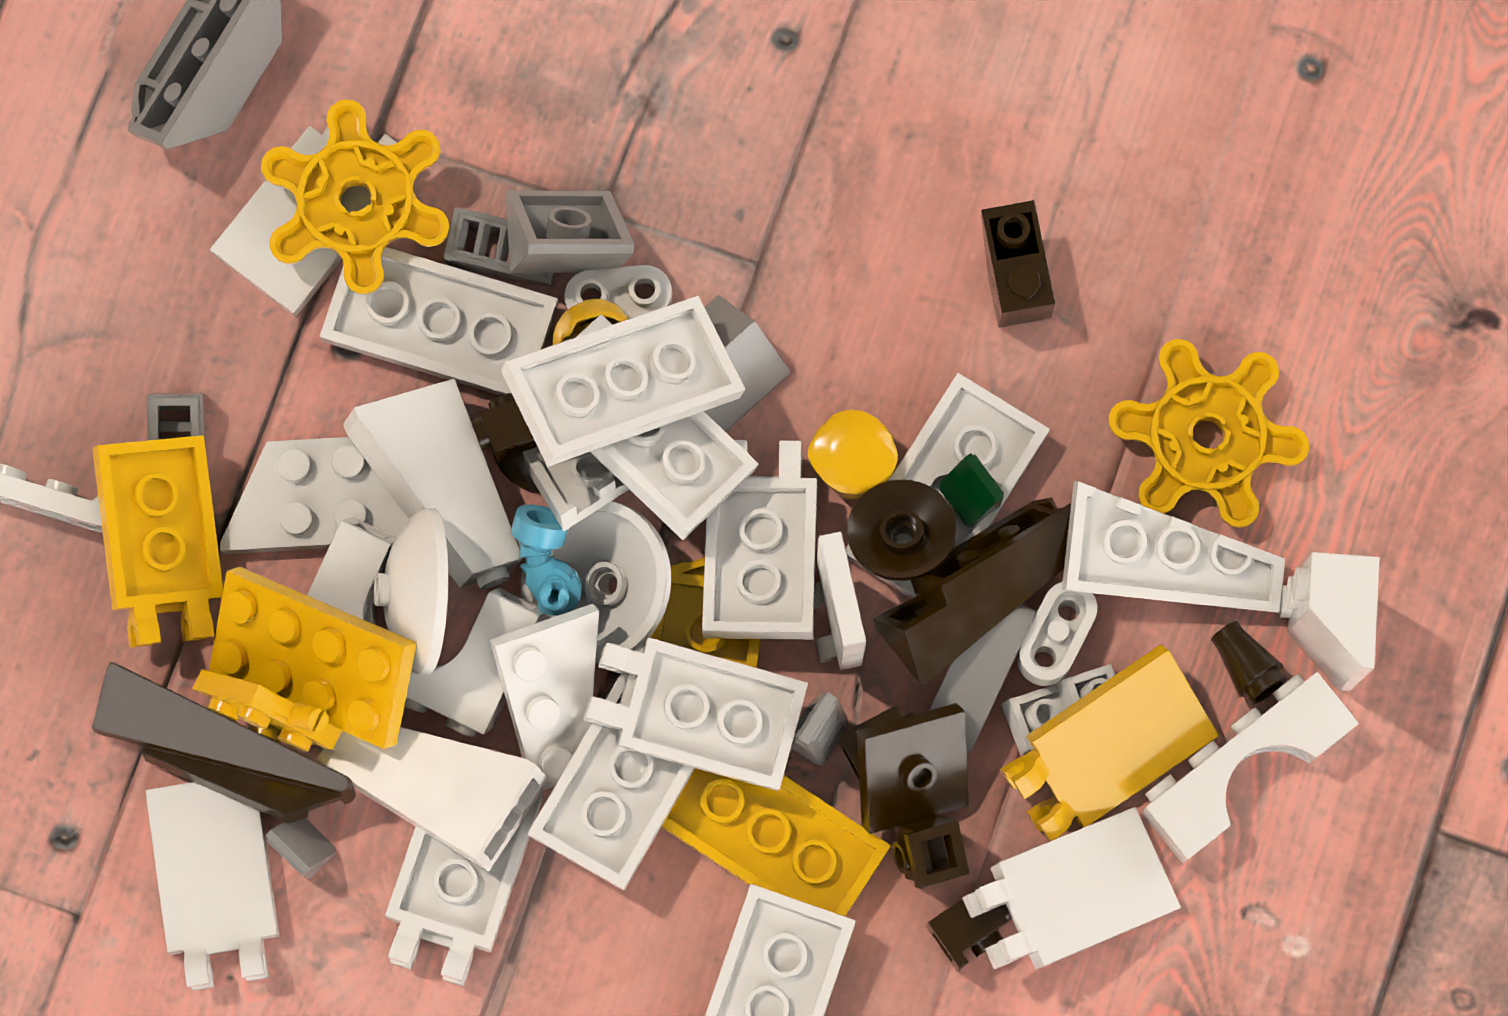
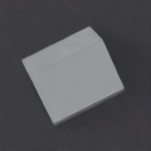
[505,190,635,273]
[704,295,791,432]

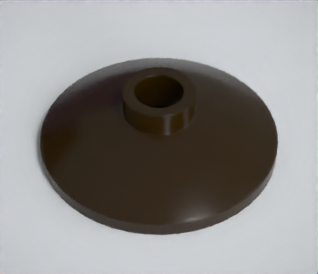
[847,480,957,581]

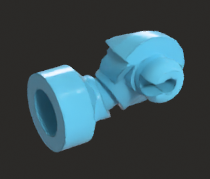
[511,505,582,616]

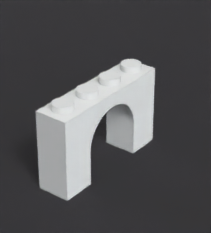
[307,517,546,737]

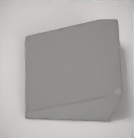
[265,818,336,879]

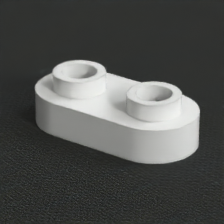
[565,265,672,319]
[1017,582,1097,686]

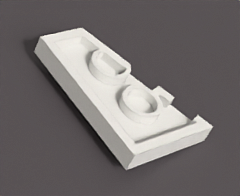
[523,447,629,532]
[490,604,599,790]

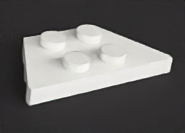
[220,437,409,554]

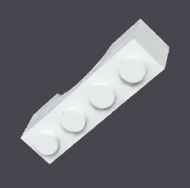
[1141,672,1359,864]

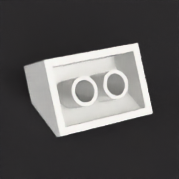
[1279,552,1380,692]

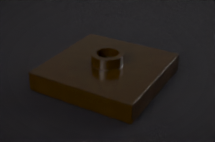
[857,703,969,834]

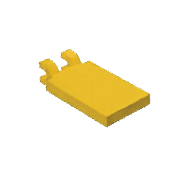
[92,435,223,648]
[1000,644,1219,841]

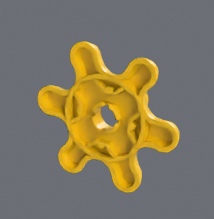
[261,99,450,295]
[1108,339,1310,528]

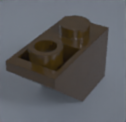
[981,200,1055,328]

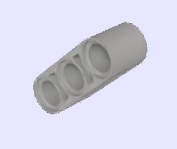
[930,604,1037,753]

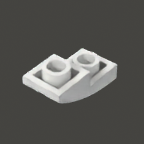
[1001,664,1115,755]

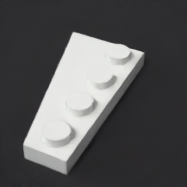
[1062,481,1285,613]

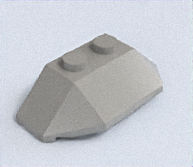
[128,0,282,149]

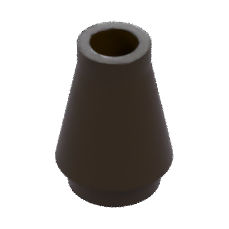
[1211,621,1287,705]

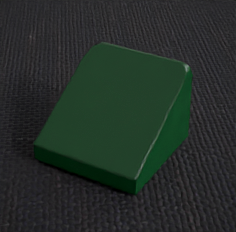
[939,453,1004,527]

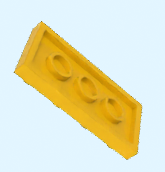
[209,567,416,749]
[661,768,891,917]

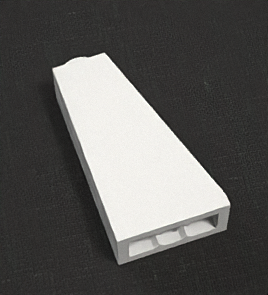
[343,379,522,590]
[316,727,549,872]

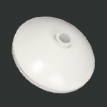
[521,501,671,664]
[374,508,448,674]

